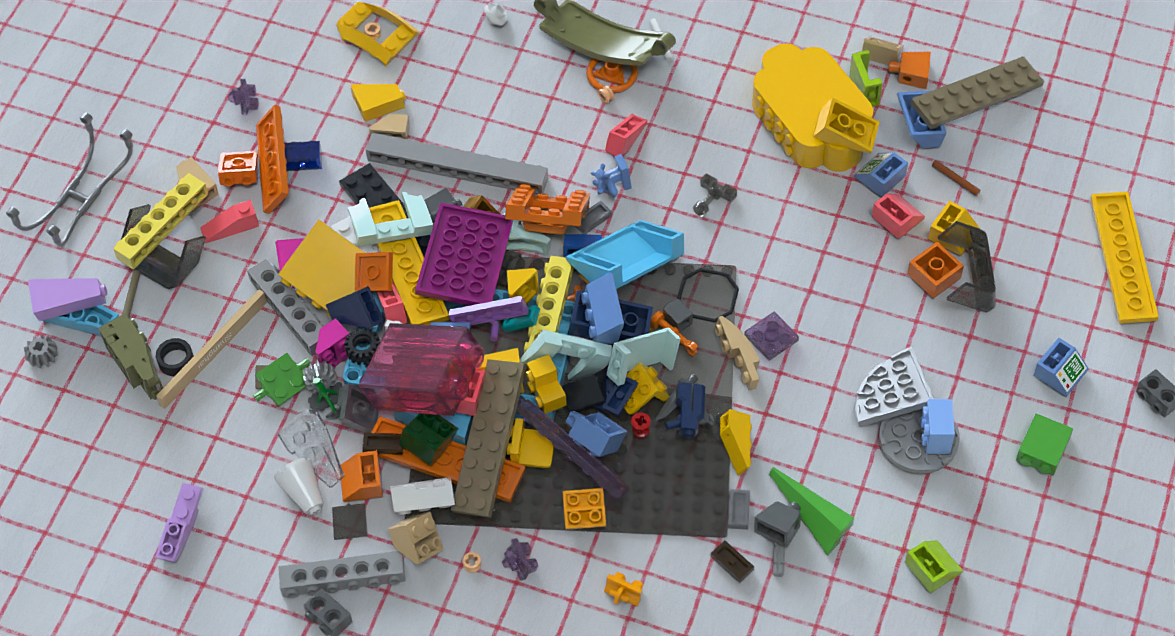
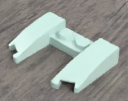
[348,192,433,247]
[520,330,612,380]

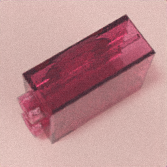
[358,323,484,416]

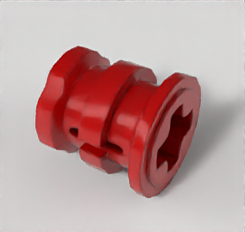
[631,412,651,438]

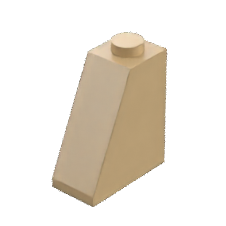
[176,157,219,213]

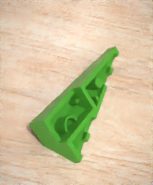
[769,467,854,556]

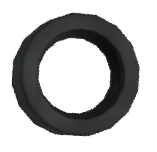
[155,338,194,376]

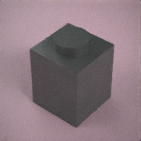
[663,299,693,333]

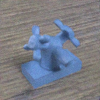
[591,154,632,198]

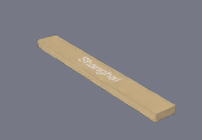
[156,289,267,409]

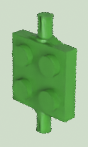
[253,353,311,407]

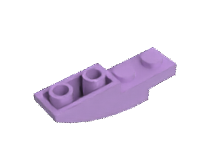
[155,483,203,563]

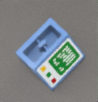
[854,152,908,197]
[1033,338,1089,397]

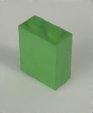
[1016,413,1074,476]

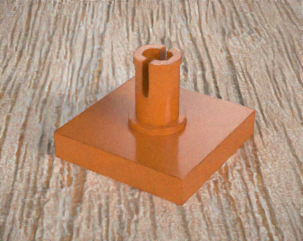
[355,252,393,292]

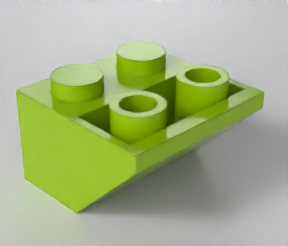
[905,540,963,594]

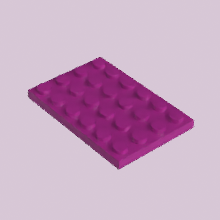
[415,202,514,306]

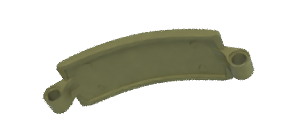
[533,0,676,65]

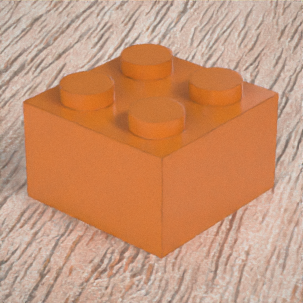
[907,242,964,299]

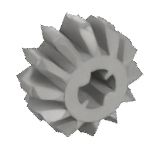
[24,334,58,368]
[303,360,337,393]

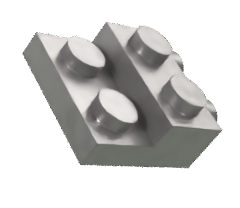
[337,383,380,433]

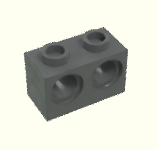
[1136,369,1175,418]
[304,588,353,636]

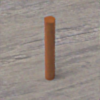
[932,160,981,196]

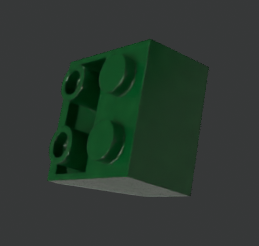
[399,408,458,466]

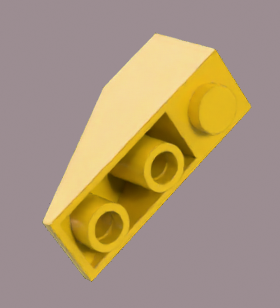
[720,409,752,476]

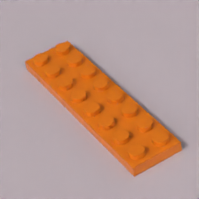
[371,416,526,503]

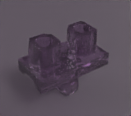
[228,79,259,115]
[502,538,539,581]

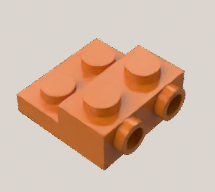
[218,151,258,186]

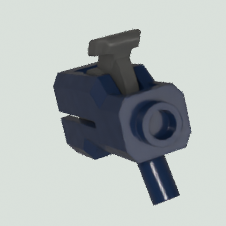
[665,382,714,438]

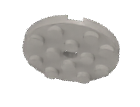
[879,409,960,474]

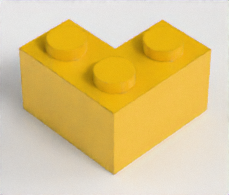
[525,354,567,414]

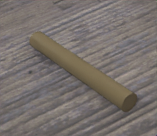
[122,270,141,317]

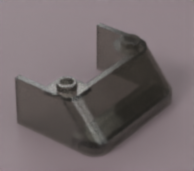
[121,204,206,289]
[937,221,996,313]

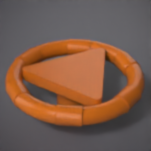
[586,58,638,93]

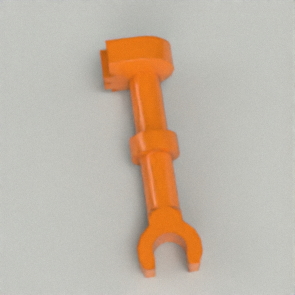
[650,311,699,357]

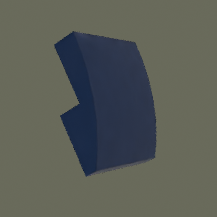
[593,370,639,416]

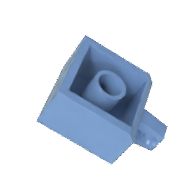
[566,411,628,457]

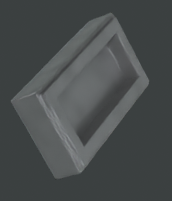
[575,200,613,234]
[728,489,750,530]

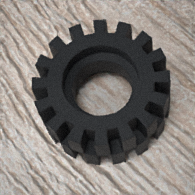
[345,327,381,365]

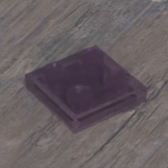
[744,311,799,361]

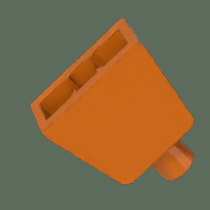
[889,51,931,89]

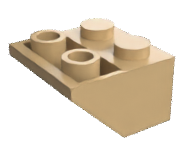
[388,512,444,564]

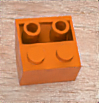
[339,450,383,502]

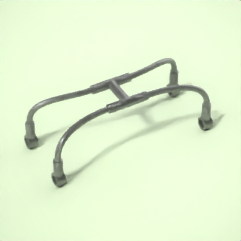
[6,112,133,248]

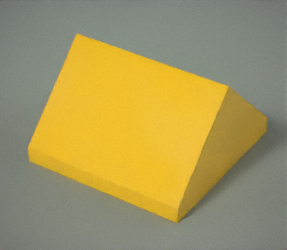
[507,268,539,304]

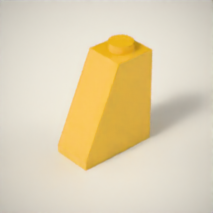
[350,84,406,122]

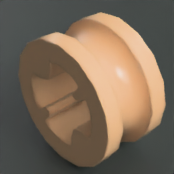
[364,22,381,40]
[597,86,615,104]
[463,552,482,573]

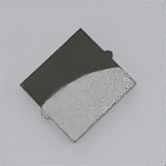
[332,503,368,540]

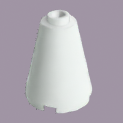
[274,458,323,515]

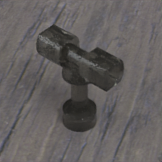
[693,173,737,217]

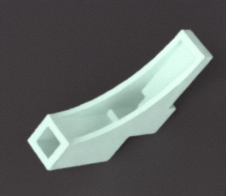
[503,213,551,256]

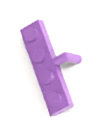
[449,296,529,342]

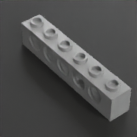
[247,259,322,356]
[279,551,405,598]

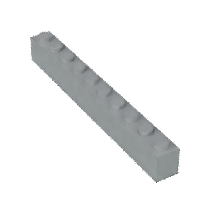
[366,133,548,195]

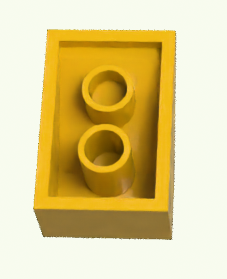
[814,98,880,153]

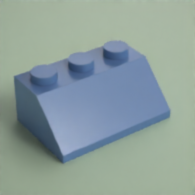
[897,91,946,148]
[582,273,624,344]

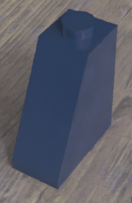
[326,286,384,328]

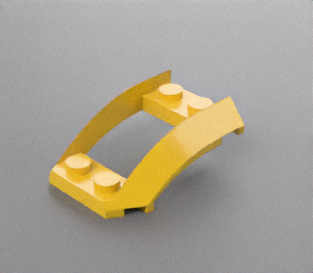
[336,1,419,67]

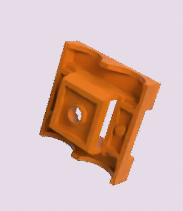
[505,184,590,234]

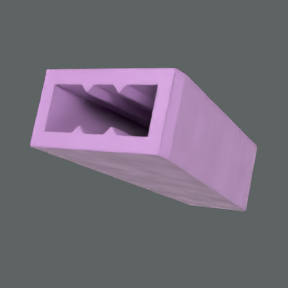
[28,278,108,321]

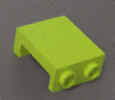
[849,50,882,107]

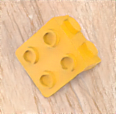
[624,362,670,415]
[507,418,556,468]

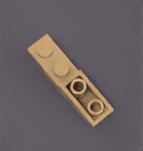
[715,316,760,390]

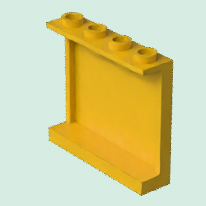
[278,219,365,317]

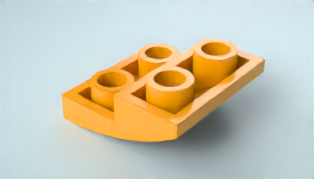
[563,488,606,530]

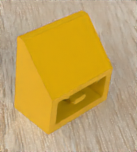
[928,200,980,256]

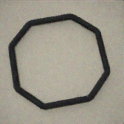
[677,268,739,322]

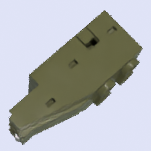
[98,313,163,400]

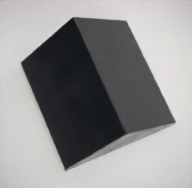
[561,369,606,412]

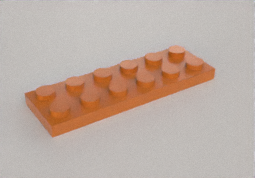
[256,105,289,214]

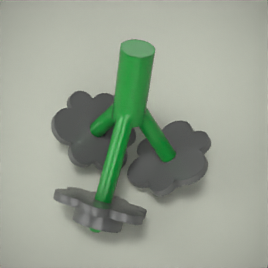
[308,377,343,419]

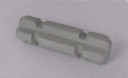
[773,542,785,577]

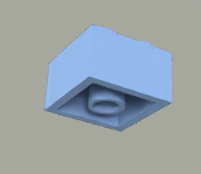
[920,399,955,454]

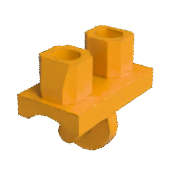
[604,572,643,606]

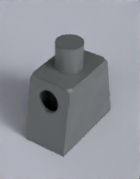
[754,502,801,548]

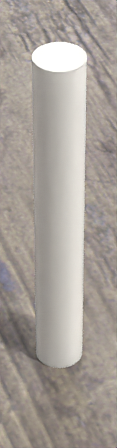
[650,18,673,62]

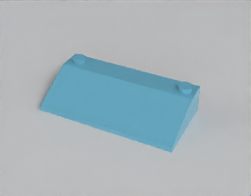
[566,220,684,289]

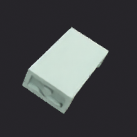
[606,328,681,386]

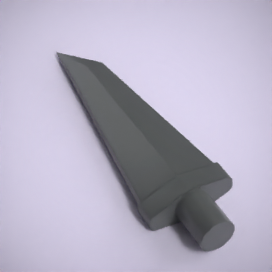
[653,374,698,422]

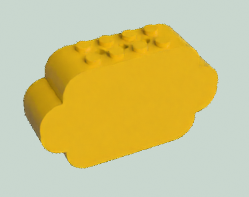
[752,44,873,172]

